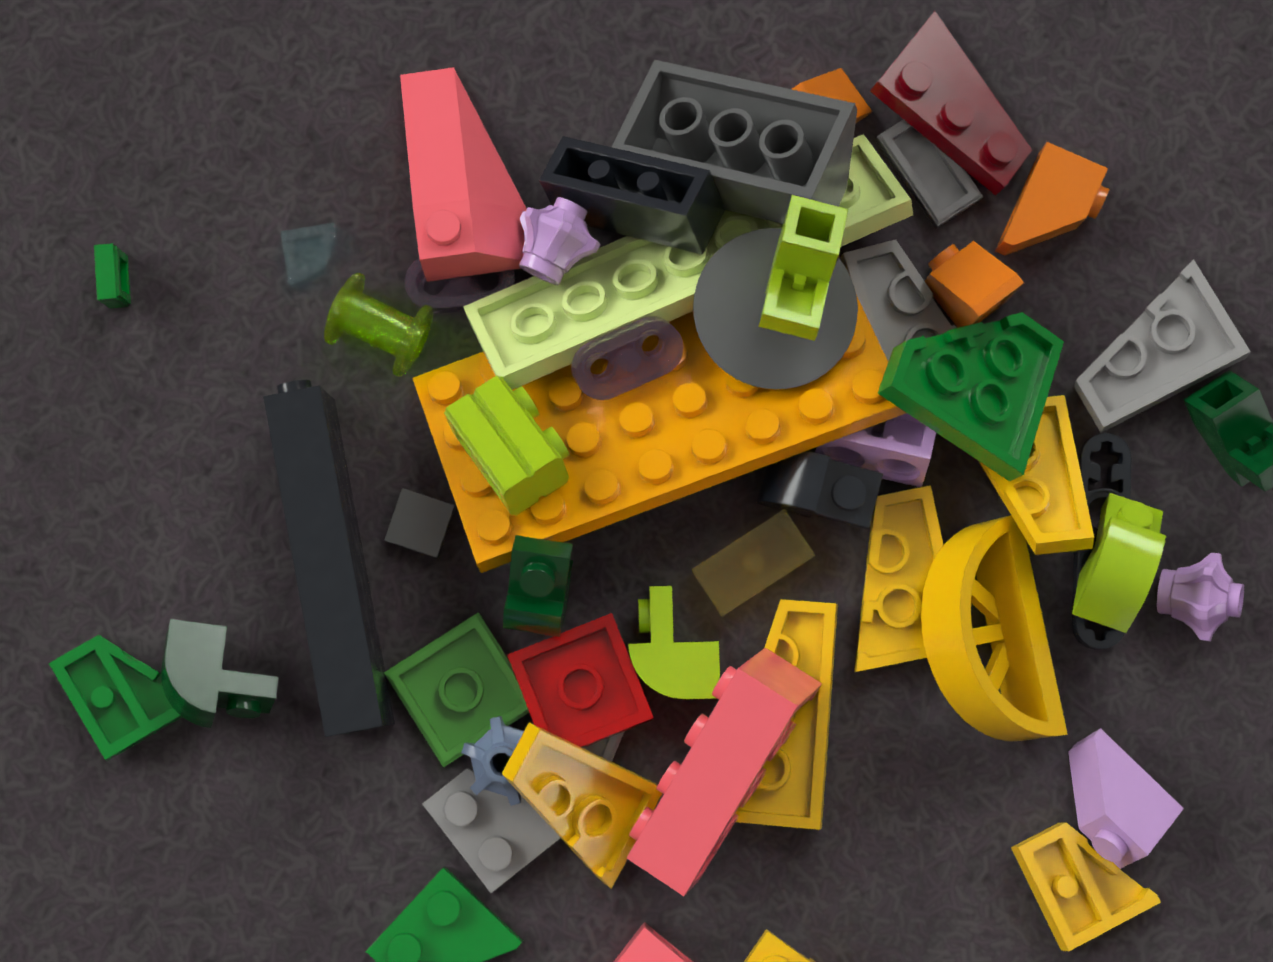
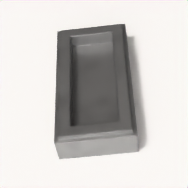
[876,119,983,229]

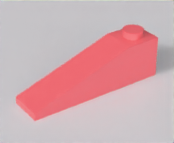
[400,67,527,282]

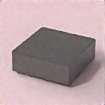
[384,488,456,559]

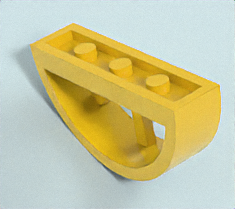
[921,515,1068,741]

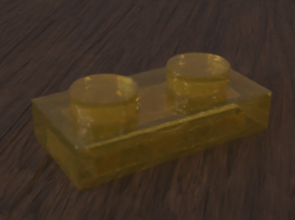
[691,509,816,617]

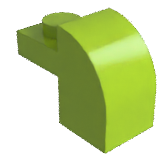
[758,195,848,341]
[1072,493,1166,633]
[628,586,720,699]

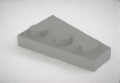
[840,239,956,362]
[1073,259,1251,433]

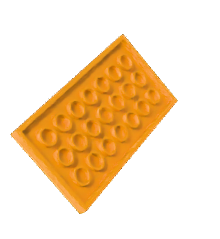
[412,256,906,573]

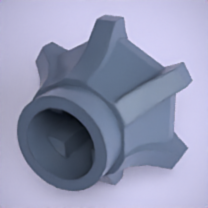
[461,716,524,806]

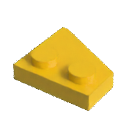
[1011,822,1161,951]

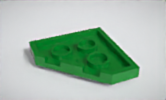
[878,312,1064,482]

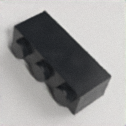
[539,136,725,255]

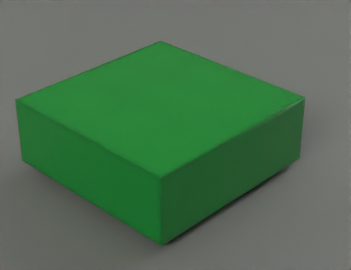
[94,243,131,309]

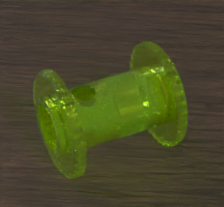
[324,273,433,377]

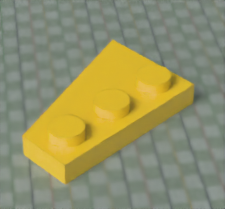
[854,485,943,672]
[502,723,662,889]

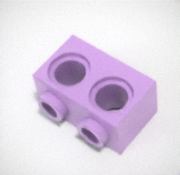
[815,413,936,487]

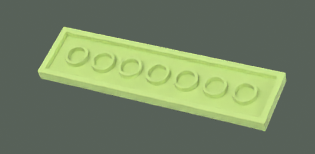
[463,134,913,390]

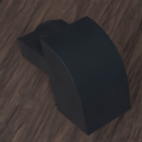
[756,451,883,530]

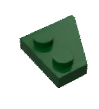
[48,635,182,761]
[365,866,523,962]

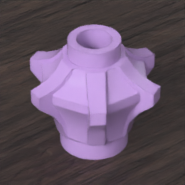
[519,197,600,285]
[1157,553,1244,642]

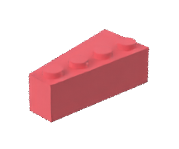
[627,648,822,896]

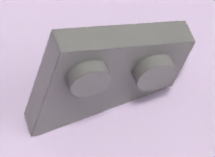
[422,768,560,893]

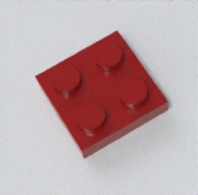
[507,613,654,748]

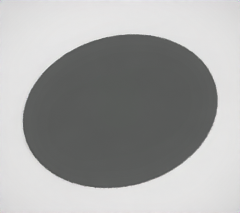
[693,228,858,389]

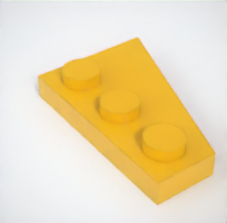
[979,395,1094,555]

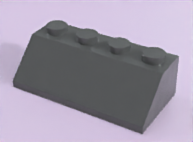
[612,60,857,224]

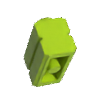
[444,375,570,516]

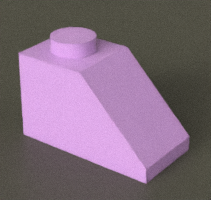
[1068,728,1184,869]

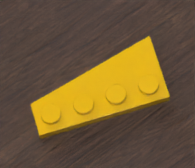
[735,599,838,830]

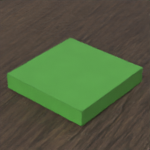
[384,613,529,767]

